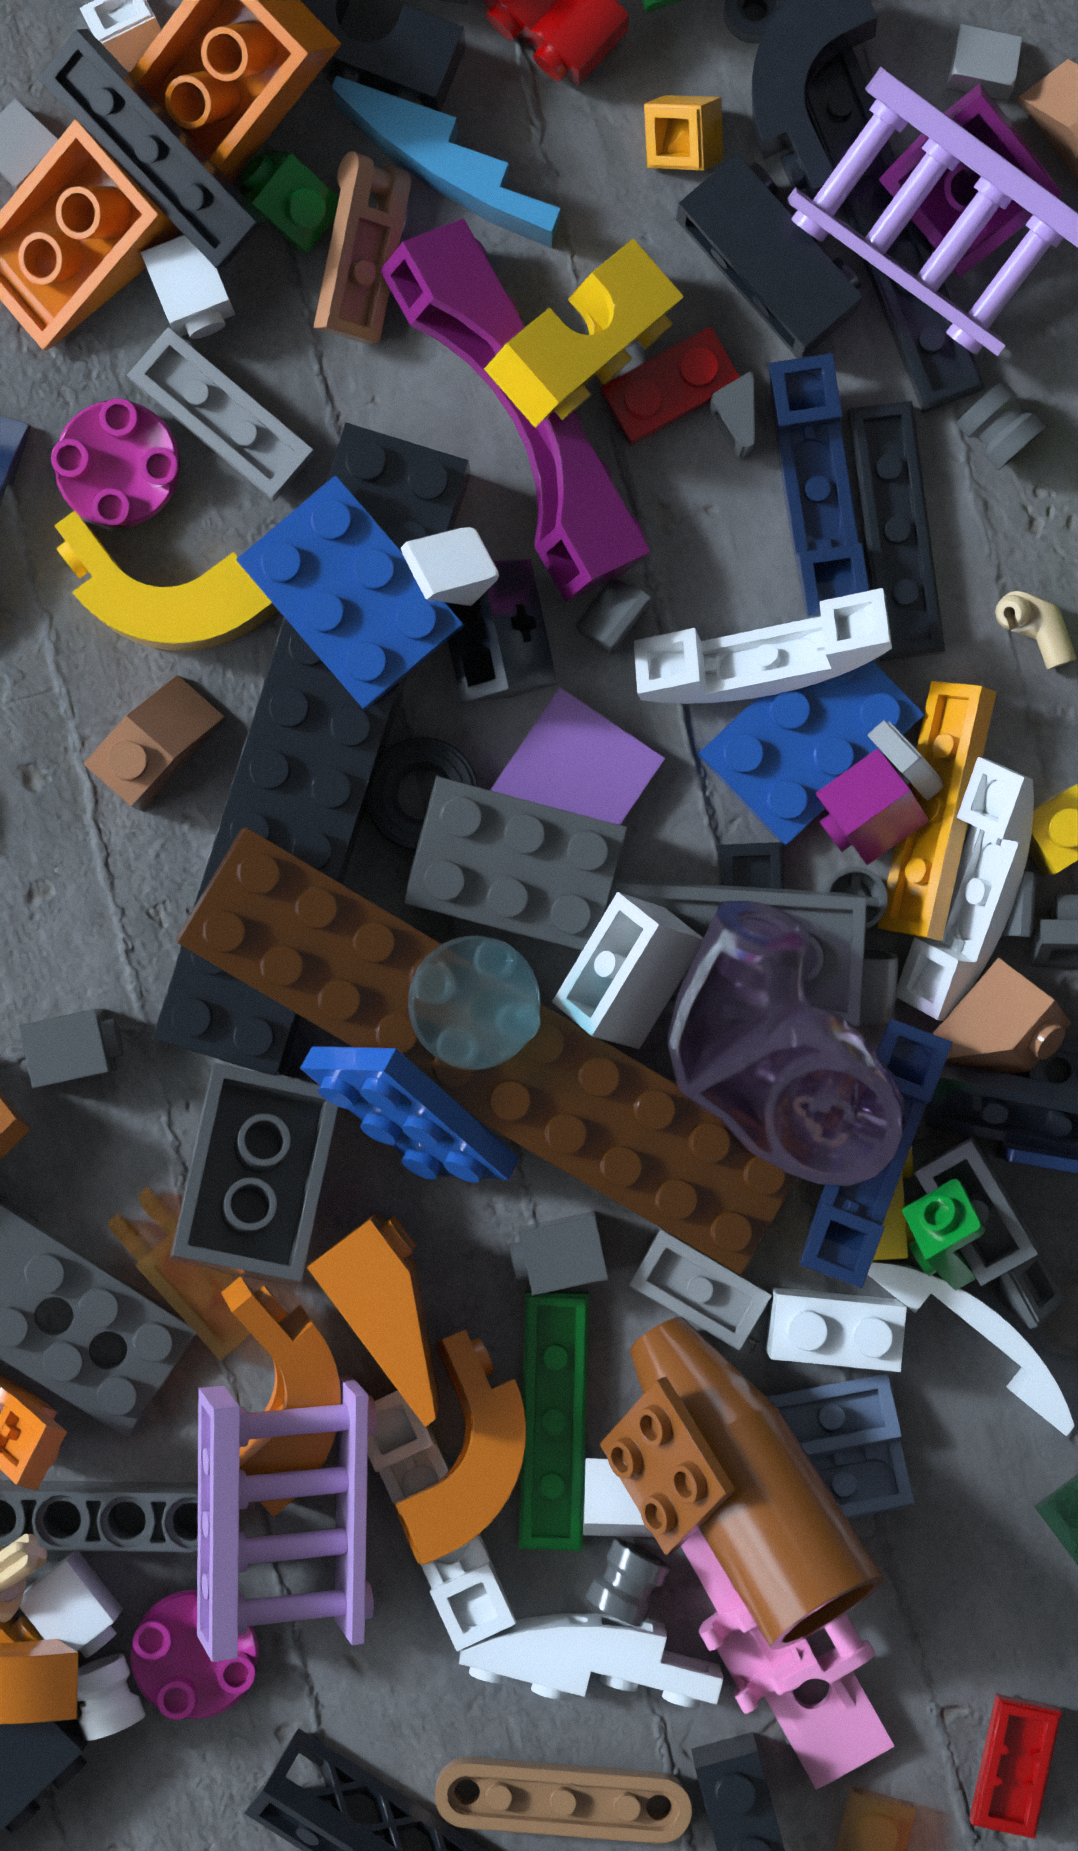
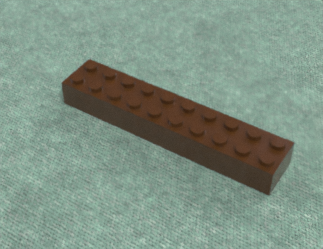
[174,828,806,1275]

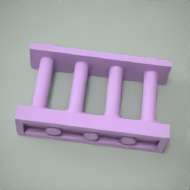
[788,67,1078,356]
[197,1375,377,1662]

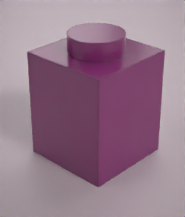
[815,748,929,865]

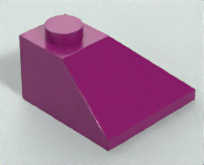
[879,83,1062,278]

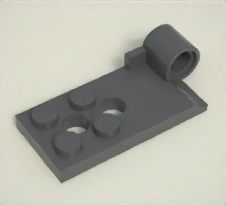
[608,879,899,1026]

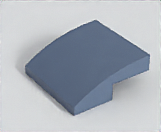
[767,1373,914,1519]

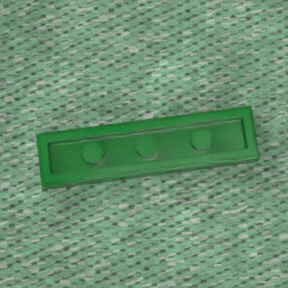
[519,1291,589,1551]

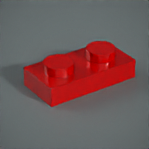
[600,326,740,447]

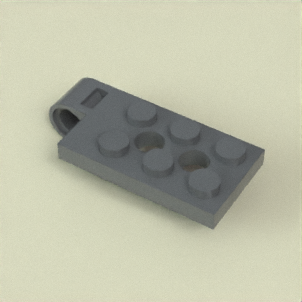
[0,1194,198,1438]

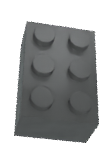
[403,776,627,951]
[169,1063,338,1287]

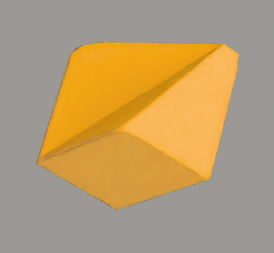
[644,95,724,170]

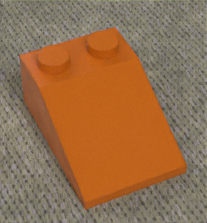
[0,119,181,350]
[307,1211,440,1427]

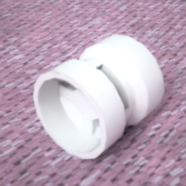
[77,1653,146,1741]

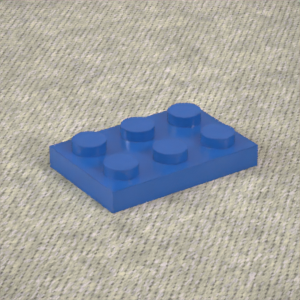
[236,475,463,711]
[697,660,924,846]
[300,1046,520,1183]

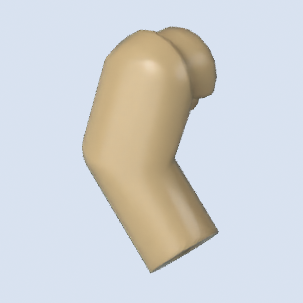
[995,591,1077,670]

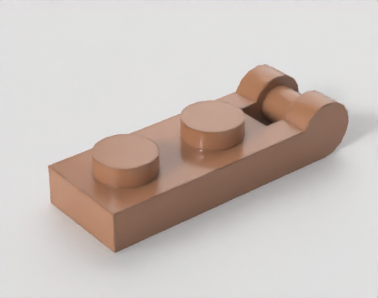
[313,151,411,344]

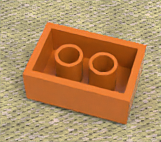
[130,0,342,183]

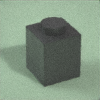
[19,1008,124,1088]
[509,1211,608,1295]

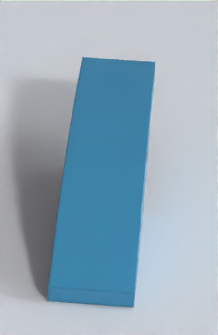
[332,76,560,249]

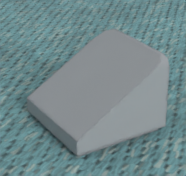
[946,24,1022,101]

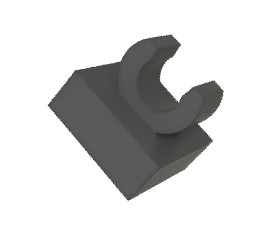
[1030,894,1078,967]

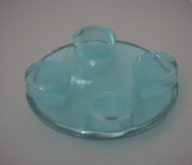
[408,936,540,1070]

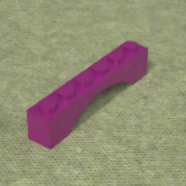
[380,218,651,602]

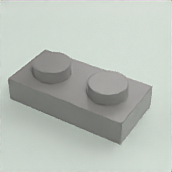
[628,1228,772,1351]

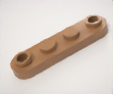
[435,1757,692,1844]

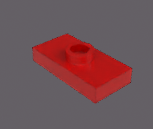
[969,1693,1062,1839]

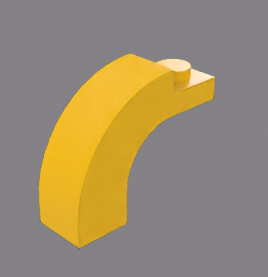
[54,510,278,651]

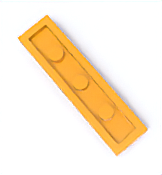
[877,681,997,941]

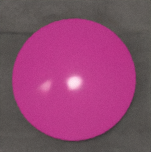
[51,398,180,528]
[130,1589,259,1720]

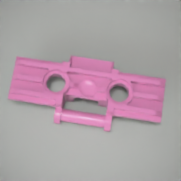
[681,1528,895,1790]

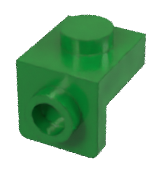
[239,149,339,253]
[901,1179,985,1291]

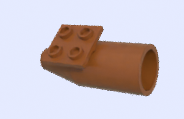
[600,1317,885,1650]

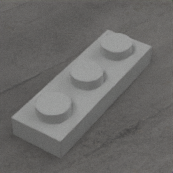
[127,327,315,502]

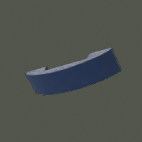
[768,353,869,617]
[799,1019,952,1289]

